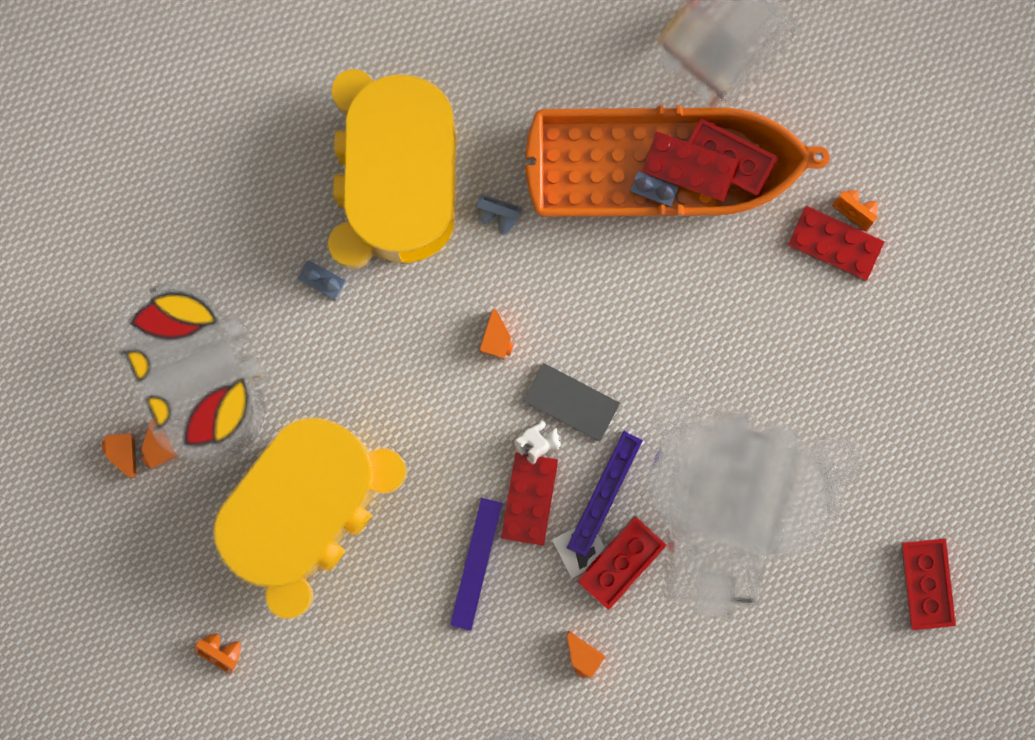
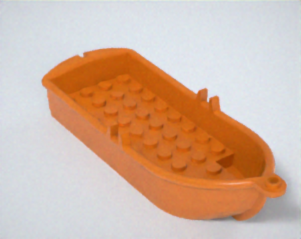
[525,105,830,217]

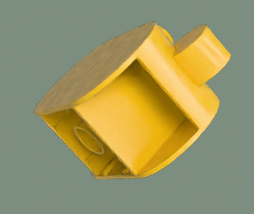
[328,69,456,270]
[215,418,407,619]

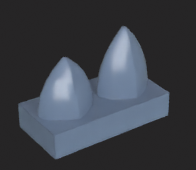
[630,171,678,207]
[476,195,523,235]
[297,260,346,300]

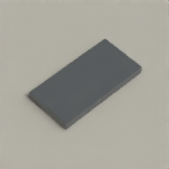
[523,363,620,441]

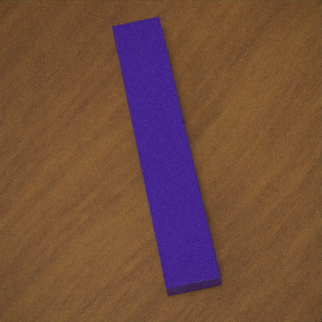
[566,431,643,558]
[450,498,502,631]

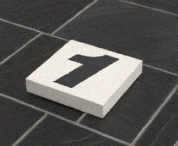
[552,527,605,578]

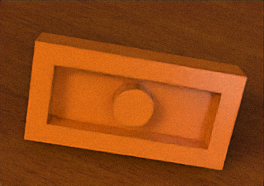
[832,190,878,232]
[194,633,241,675]

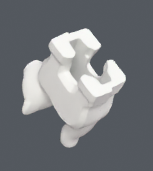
[515,420,561,465]

